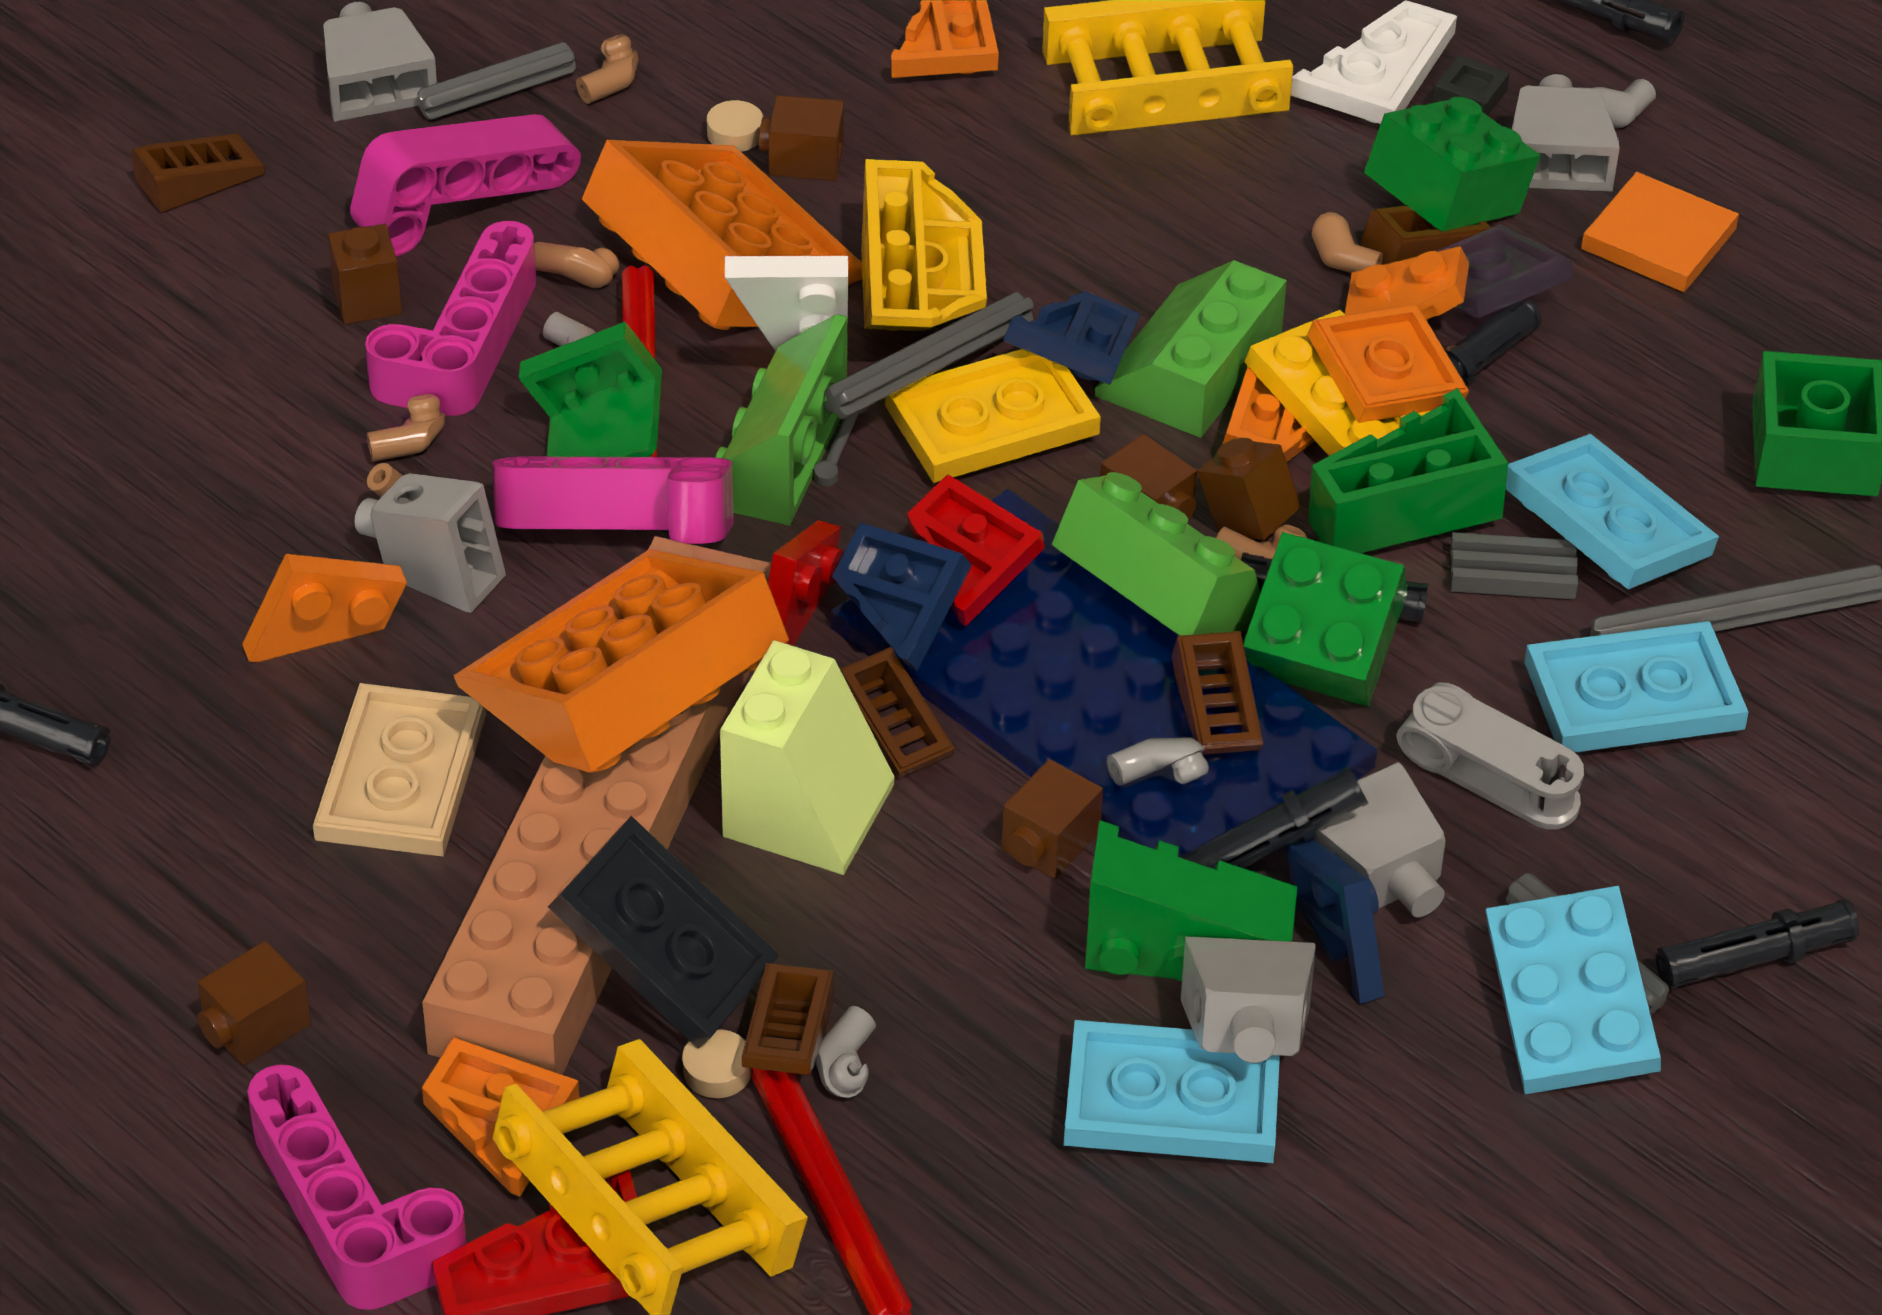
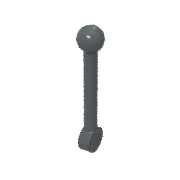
[814,408,868,487]

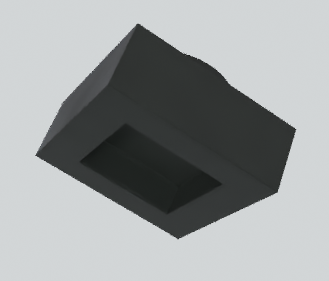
[1433,55,1510,116]

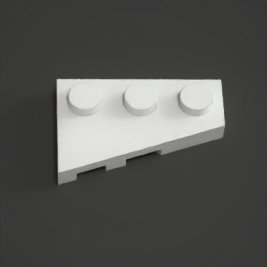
[1291,0,1457,124]
[725,256,848,351]

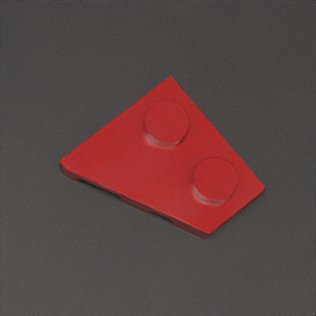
[907,474,1045,626]
[768,520,844,646]

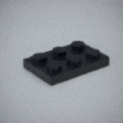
[548,816,779,1048]

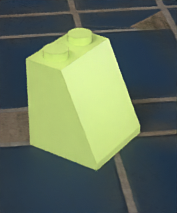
[720,640,894,875]

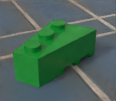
[1308,388,1508,553]
[1085,820,1297,981]

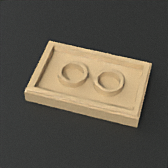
[313,683,487,857]

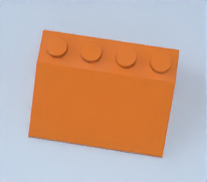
[582,140,863,330]
[453,549,789,773]

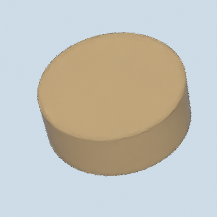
[707,100,763,152]
[682,1030,752,1098]

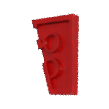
[432,1170,637,1315]

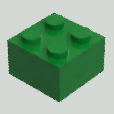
[1364,97,1541,232]
[1752,351,1882,496]
[1243,532,1407,707]

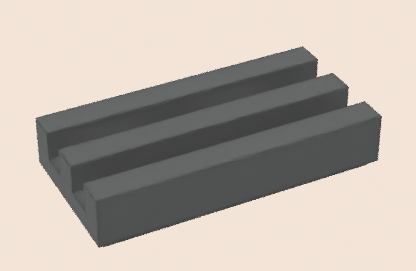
[1450,532,1578,600]

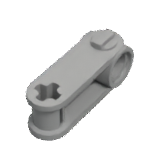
[1396,682,1584,830]

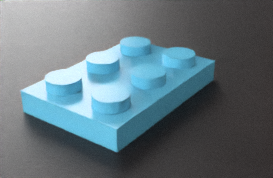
[1506,434,1719,589]
[1524,621,1749,752]
[1486,886,1661,1094]
[1064,1020,1280,1163]

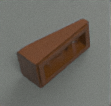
[132,133,265,212]
[1361,206,1495,265]
[1171,631,1263,755]
[840,647,955,779]
[742,963,834,1075]

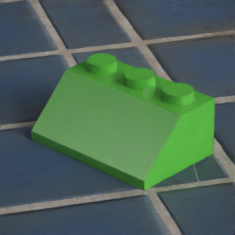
[1095,260,1287,438]
[715,314,847,526]
[1052,472,1261,636]

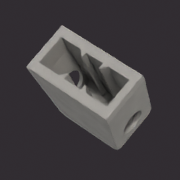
[323,2,437,122]
[1512,74,1620,192]
[355,473,506,613]
[1314,762,1446,917]
[1180,936,1316,1063]

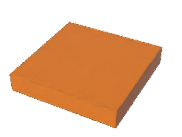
[1581,172,1739,292]
[1307,304,1469,423]

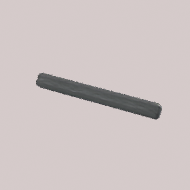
[824,292,1035,419]
[1590,564,1882,637]

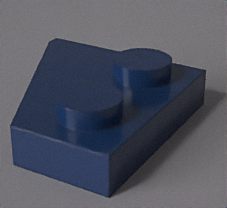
[1003,291,1141,385]
[832,522,972,671]
[1285,837,1385,1004]

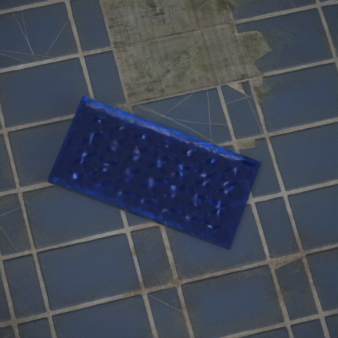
[831,489,1377,856]

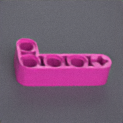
[350,114,581,257]
[365,221,537,416]
[492,456,734,544]
[247,1065,467,1310]

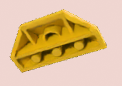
[861,159,987,331]

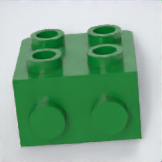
[519,321,662,457]

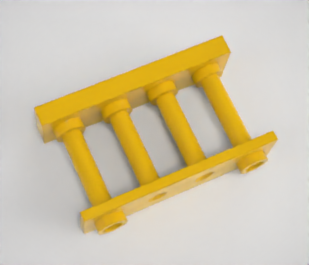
[1042,0,1293,136]
[492,1039,808,1315]

